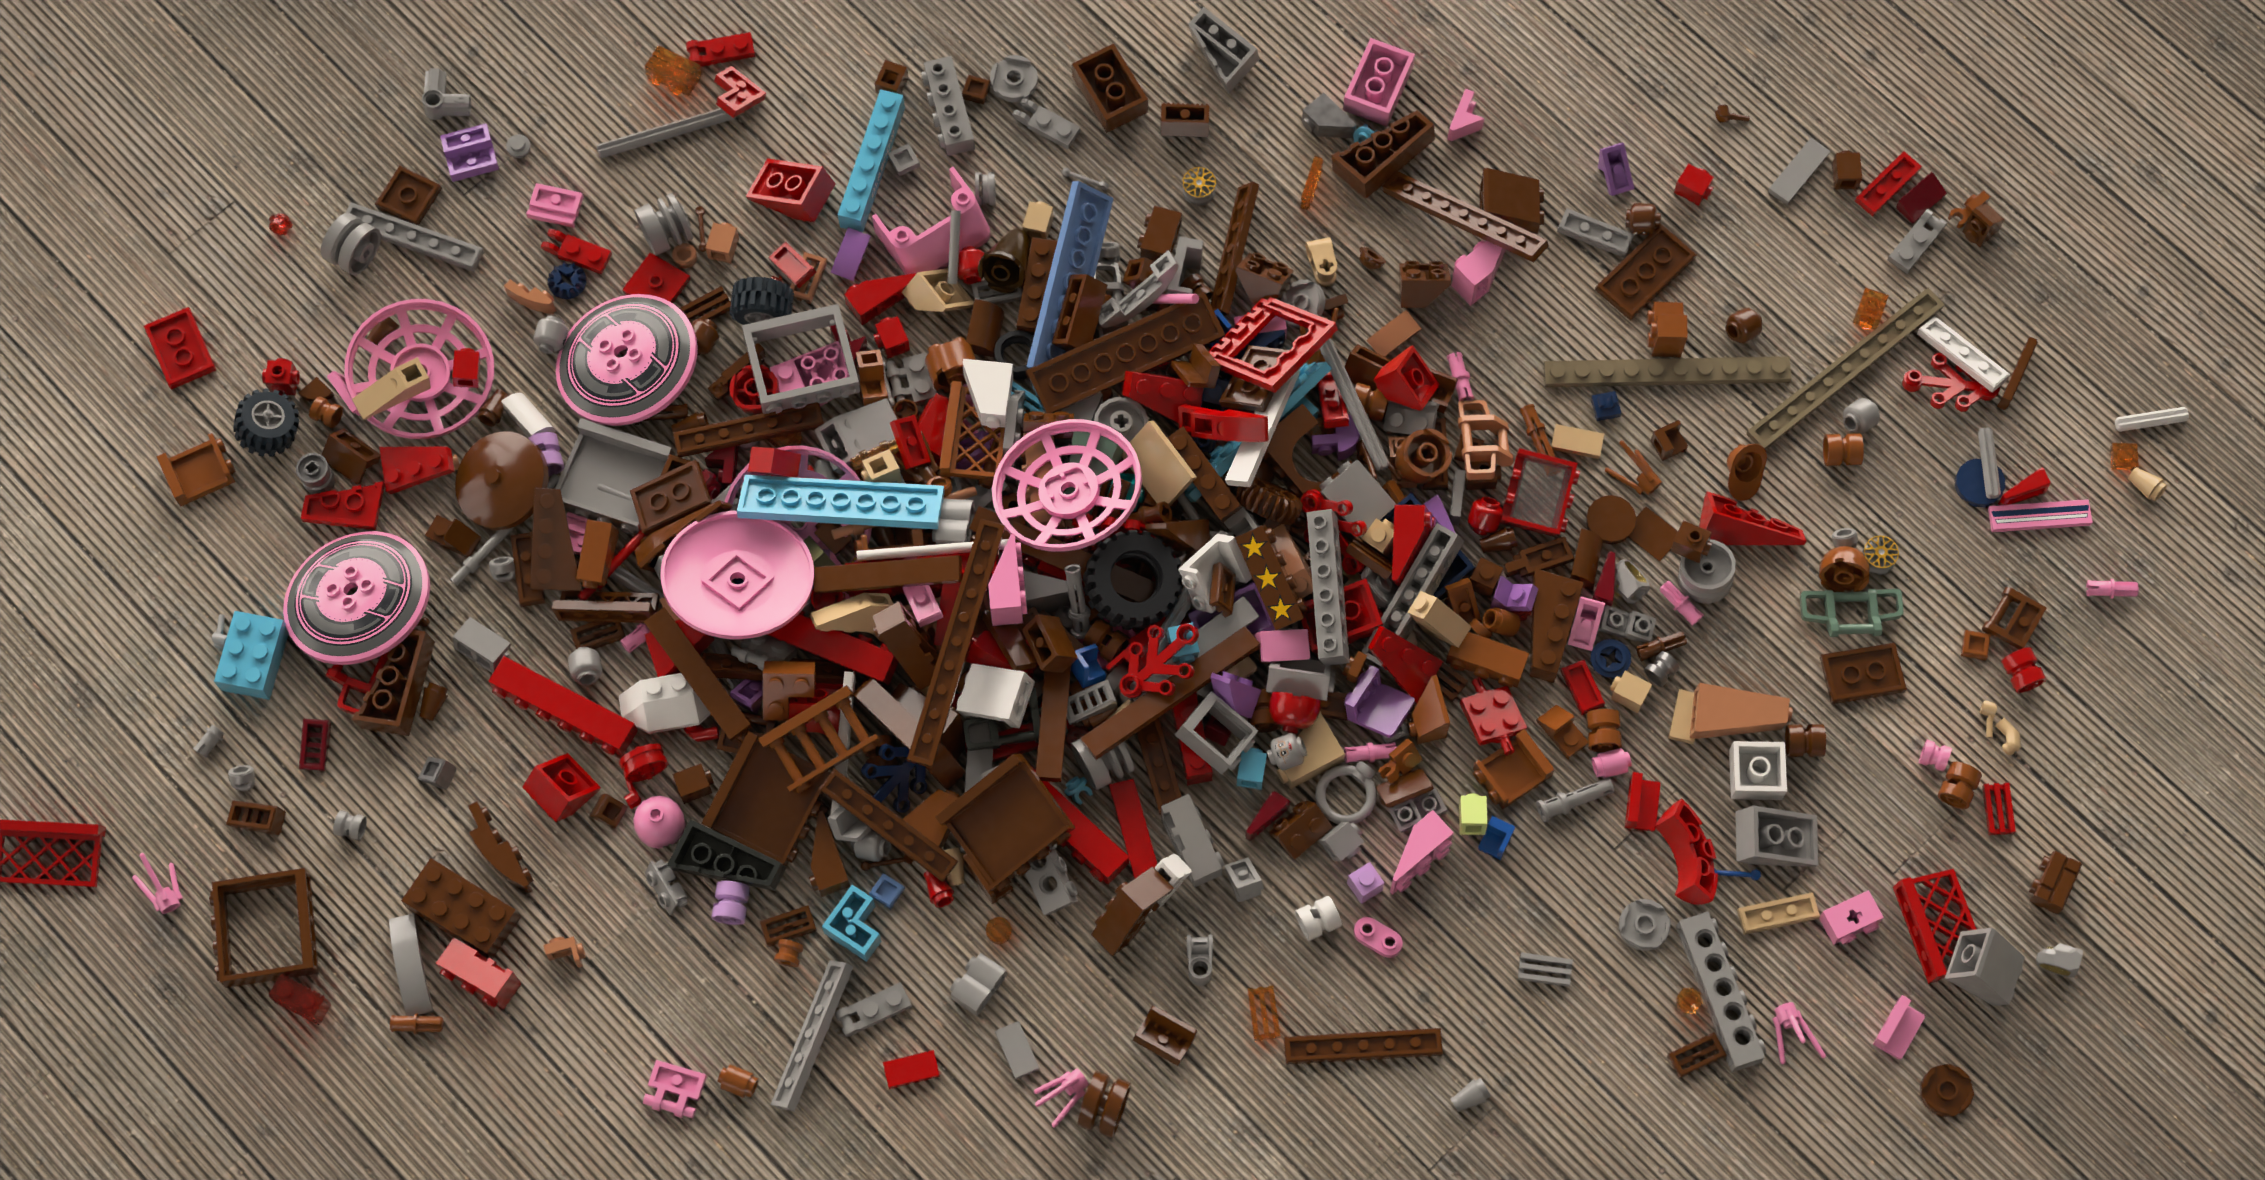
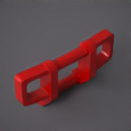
[325,651,389,715]

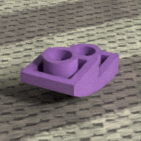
[830,227,871,281]

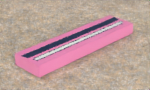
[1988,499,2093,532]

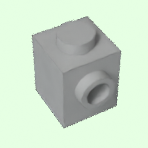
[1319,822,1364,861]

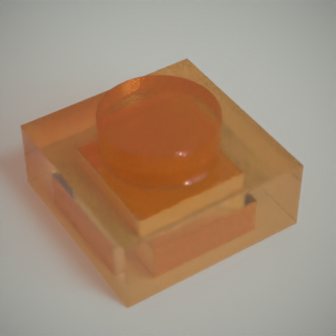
[2110,443,2139,470]

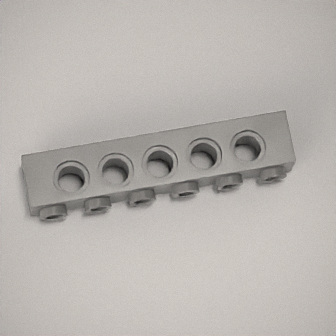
[1307,509,1350,666]
[1362,523,1464,672]
[981,765,1078,915]
[1676,911,1766,1072]

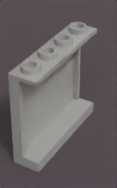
[555,418,675,535]

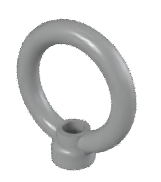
[1315,761,1377,824]

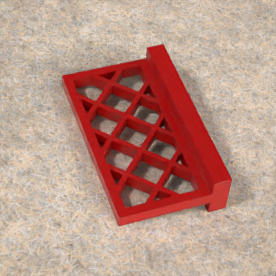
[0,819,106,888]
[1893,868,1977,984]

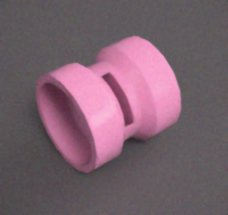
[1919,740,1952,772]

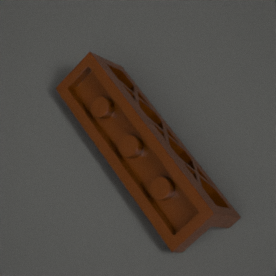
[552,591,660,623]

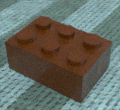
[1072,43,1148,133]

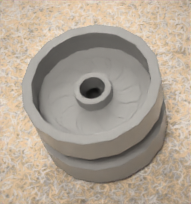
[321,213,381,276]
[1094,397,1148,461]
[1678,540,1736,604]

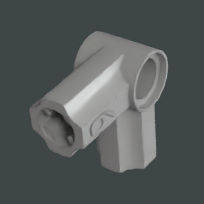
[422,68,471,120]

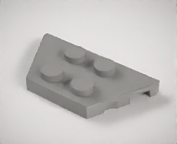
[1003,390,1025,483]

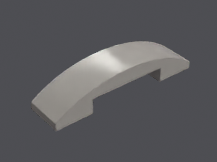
[1099,250,1179,328]
[389,913,433,1016]

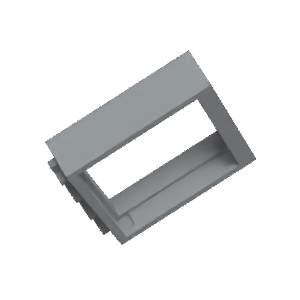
[742,304,860,414]

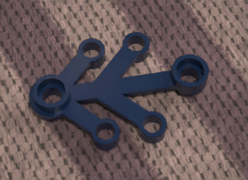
[861,744,927,813]

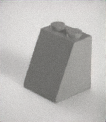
[1945,928,2025,1006]

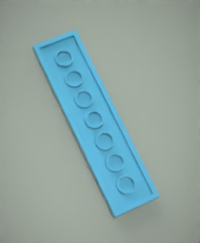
[1178,361,1332,503]
[737,475,944,529]

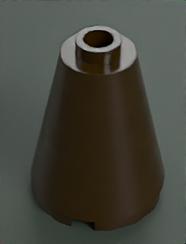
[978,229,1031,293]

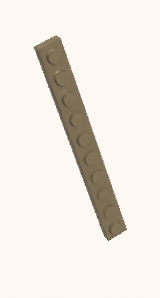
[1746,288,1945,450]
[1543,356,1792,388]

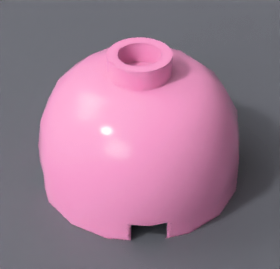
[633,796,686,849]

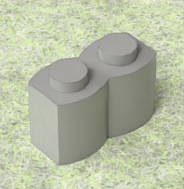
[932,499,976,545]
[950,953,1007,1016]

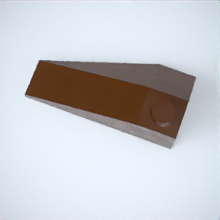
[635,500,733,573]

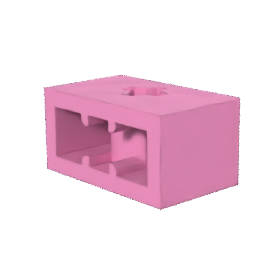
[1819,890,1884,945]

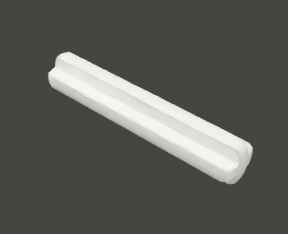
[2115,407,2189,432]

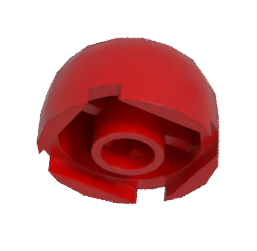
[729,365,780,415]
[1269,692,1321,734]

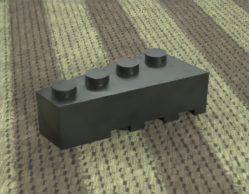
[667,819,786,891]

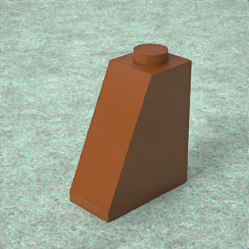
[576,519,619,589]
[903,789,960,849]

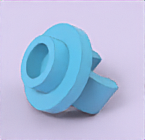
[1353,124,1378,143]
[1064,776,1093,805]

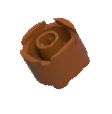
[925,337,976,393]
[1395,428,1452,484]

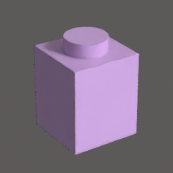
[1347,862,1384,904]

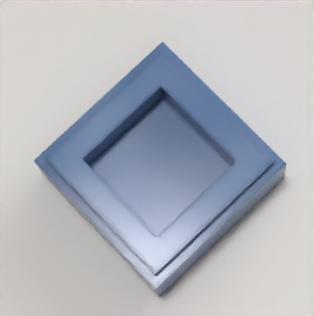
[869,873,905,910]

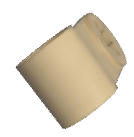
[1305,237,1337,286]

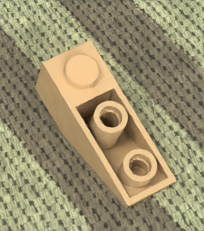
[352,357,431,421]
[810,593,893,634]

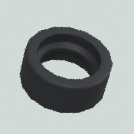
[994,330,1034,380]

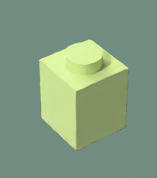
[1459,793,1487,835]

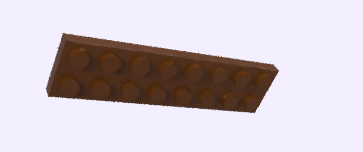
[1026,291,1225,413]

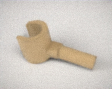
[1980,701,1997,738]

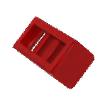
[1998,467,2051,505]

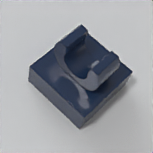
[1591,391,1622,421]

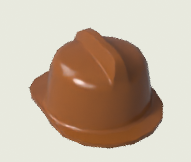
[1726,443,1767,501]

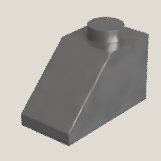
[1302,93,1356,138]

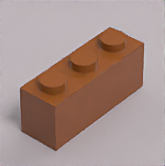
[1446,632,1529,688]

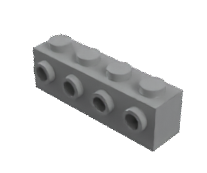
[921,56,975,156]

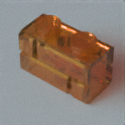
[645,46,702,96]

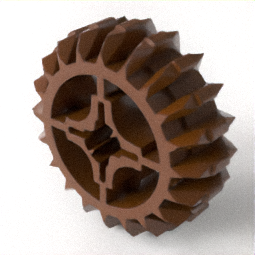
[1236,477,1303,525]

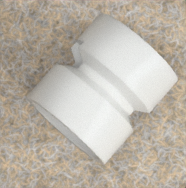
[1295,896,1342,941]

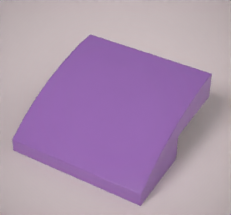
[440,123,499,182]

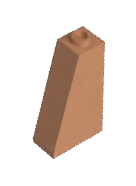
[1689,683,1793,739]

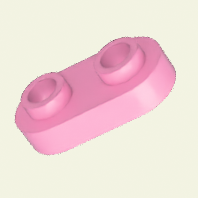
[1354,917,1403,958]

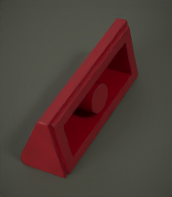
[1896,172,1947,224]

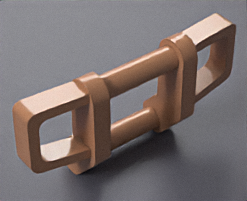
[1457,400,1514,480]

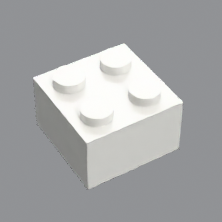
[1729,741,1787,800]

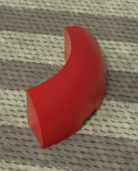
[1654,799,1718,905]

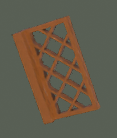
[939,381,1011,480]

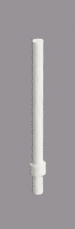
[857,539,1009,561]

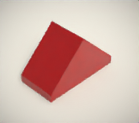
[748,447,802,478]

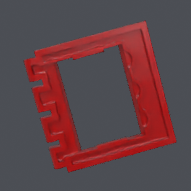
[1209,297,1338,393]

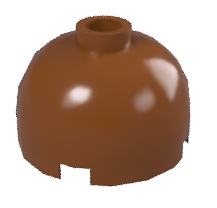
[1819,546,1870,592]

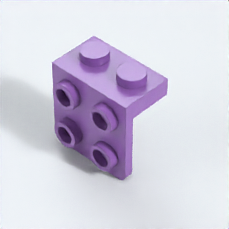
[1344,665,1415,738]

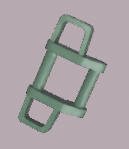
[1799,589,1904,637]

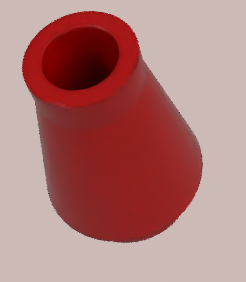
[924,871,954,908]

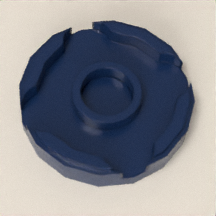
[1955,458,2005,507]

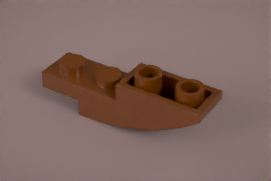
[468,801,534,893]

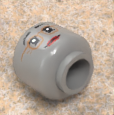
[1267,733,1307,770]

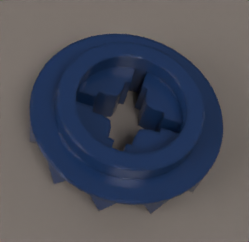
[547,262,587,299]
[1590,639,1631,679]

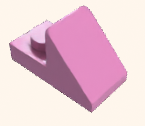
[1447,89,1484,141]
[1567,597,1605,651]

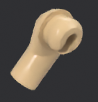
[1995,717,2021,755]

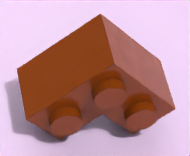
[1647,302,1688,357]
[763,661,816,720]

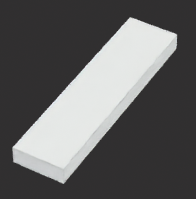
[1917,316,2010,393]

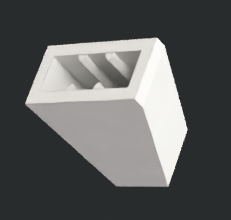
[963,359,1013,428]

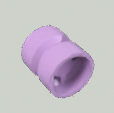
[528,432,565,477]
[711,881,750,925]

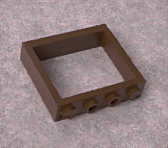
[209,868,319,988]

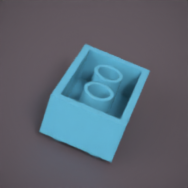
[214,611,289,700]

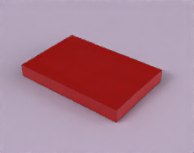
[144,307,217,390]

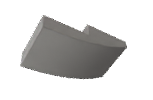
[1598,605,1656,643]
[1389,788,1448,833]

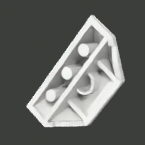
[619,673,719,734]

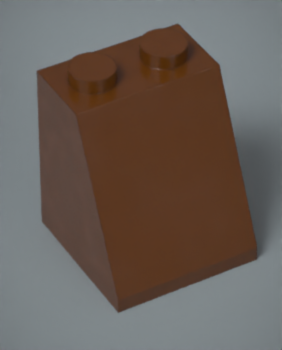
[1479,168,1544,234]

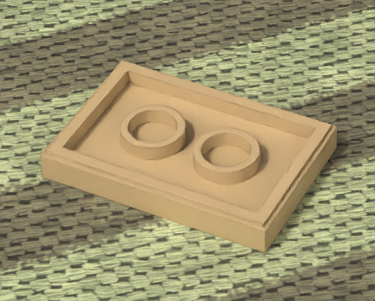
[1121,420,1197,506]

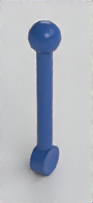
[1714,868,1761,881]

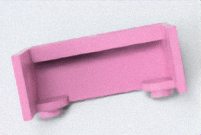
[872,167,990,275]

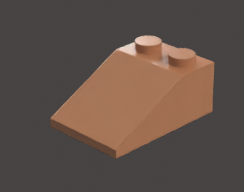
[1272,524,1313,599]

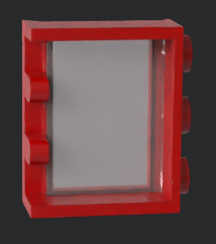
[1500,448,1580,538]

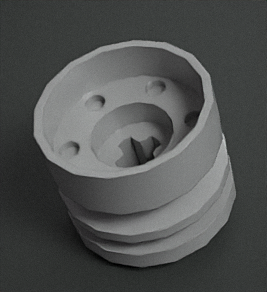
[634,193,693,256]
[1071,739,1135,791]

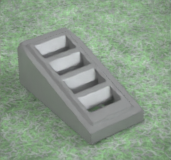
[1067,680,1117,725]

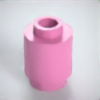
[1592,748,1632,778]

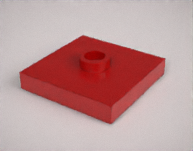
[622,252,691,303]

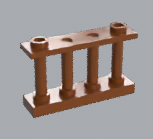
[758,685,880,794]

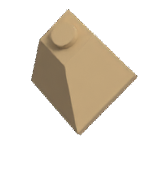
[902,268,974,312]

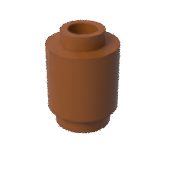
[1483,607,1520,637]
[718,1064,759,1098]

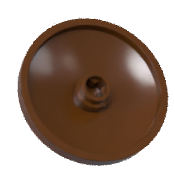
[455,431,549,530]

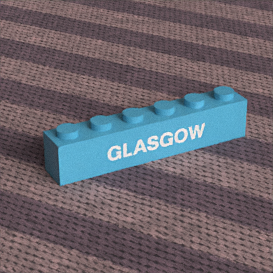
[838,89,905,233]

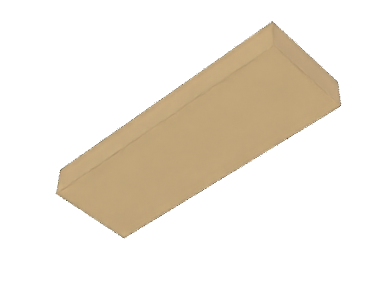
[1737,892,1820,935]

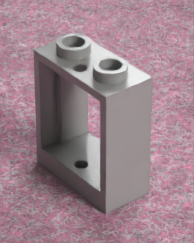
[1266,657,1336,700]
[1175,691,1258,775]

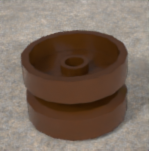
[1077,1071,1131,1138]

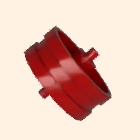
[619,743,669,783]

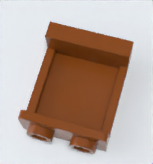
[156,433,236,507]
[853,528,924,555]
[1473,729,1555,809]

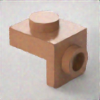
[543,936,586,968]

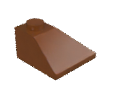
[1408,675,1450,745]

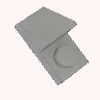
[1224,857,1264,902]

